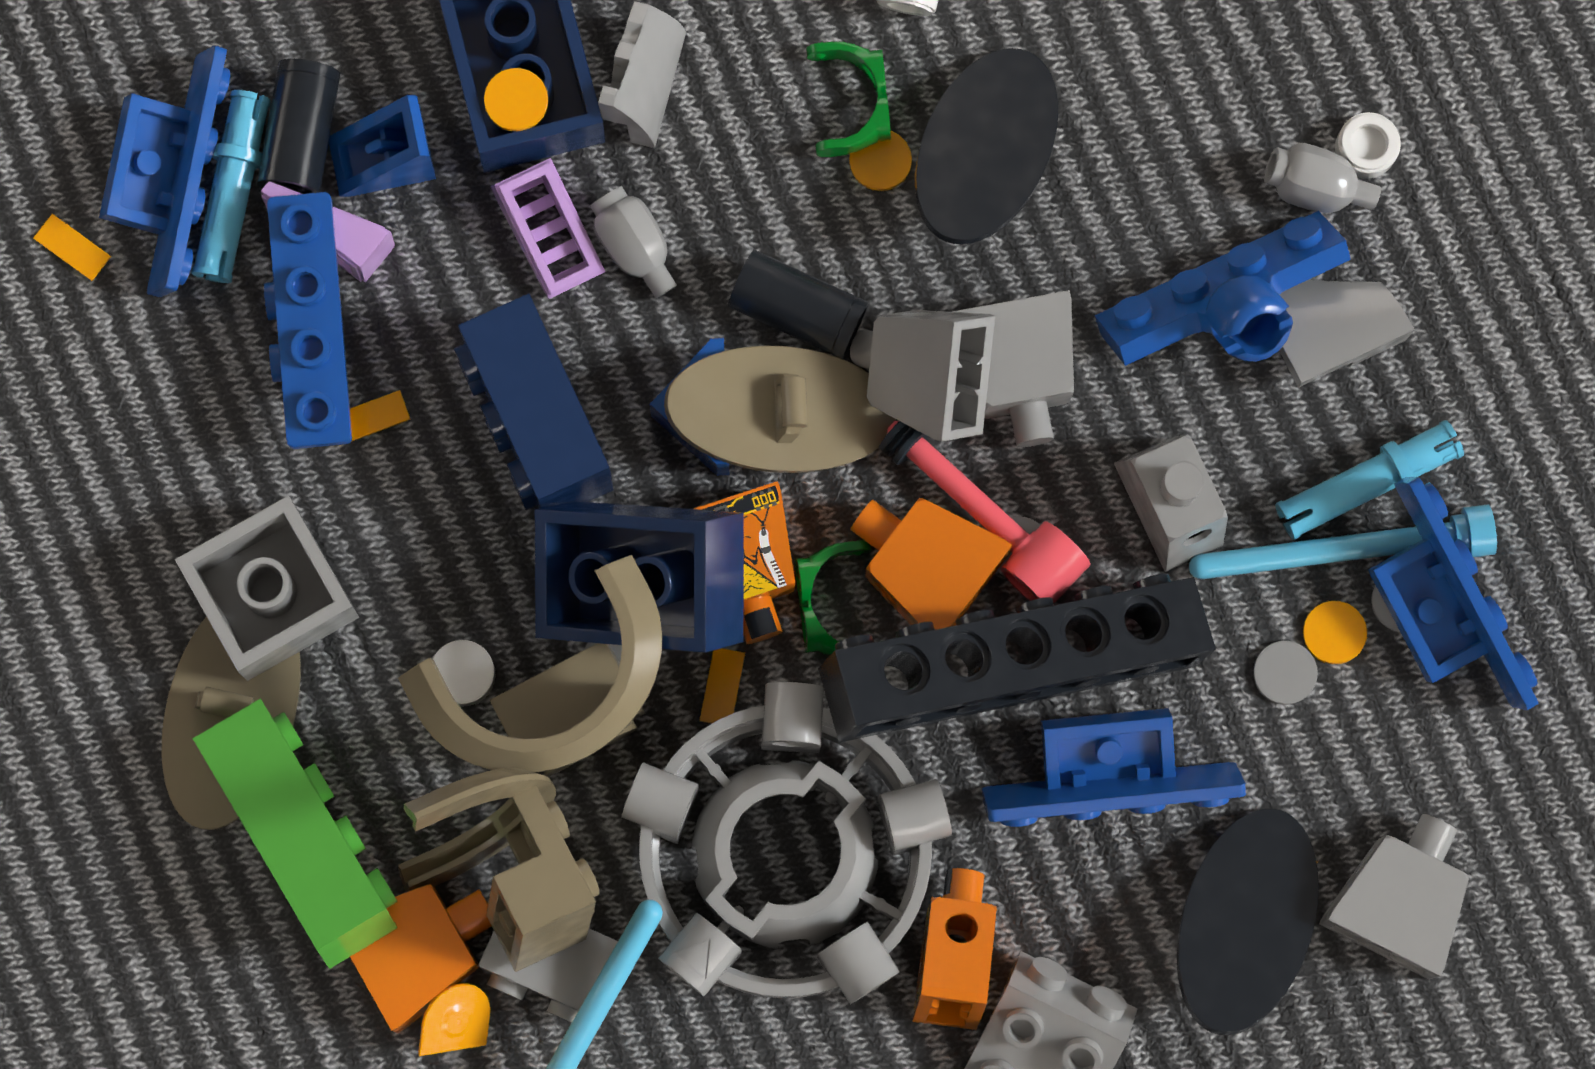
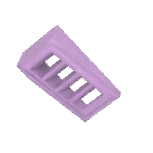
[491,158,605,299]
[261,182,395,282]

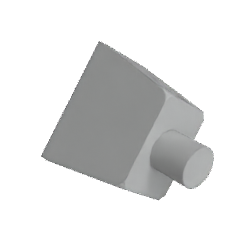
[953,290,1074,447]
[850,310,995,442]
[1114,434,1228,572]
[1319,814,1469,979]

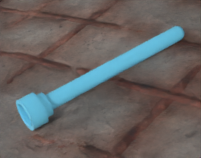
[1189,504,1497,579]
[546,900,663,1069]

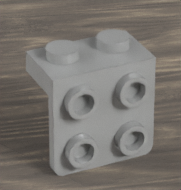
[964,951,1137,1069]

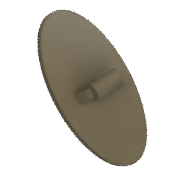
[664,346,896,473]
[162,616,301,830]

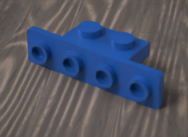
[99,45,230,297]
[264,192,352,449]
[1368,477,1539,710]
[982,708,1246,827]

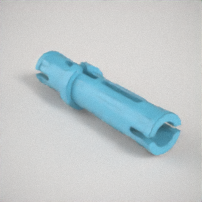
[191,90,271,283]
[1275,420,1464,540]

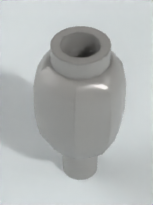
[1264,143,1381,213]
[590,186,677,298]

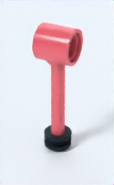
[879,421,1091,603]

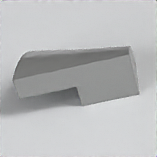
[598,1,686,148]
[1279,280,1415,388]

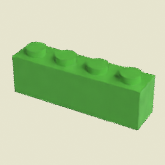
[192,698,398,969]

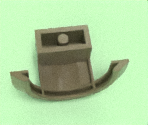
[398,555,662,776]
[398,767,600,972]

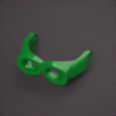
[806,41,891,157]
[795,540,872,655]

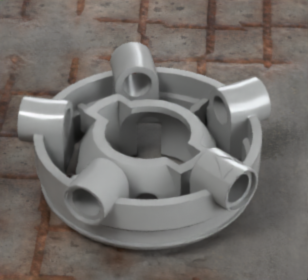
[622,682,952,1005]

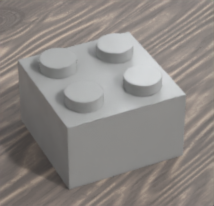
[175,495,359,681]

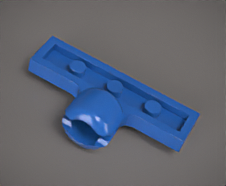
[1095,210,1351,366]

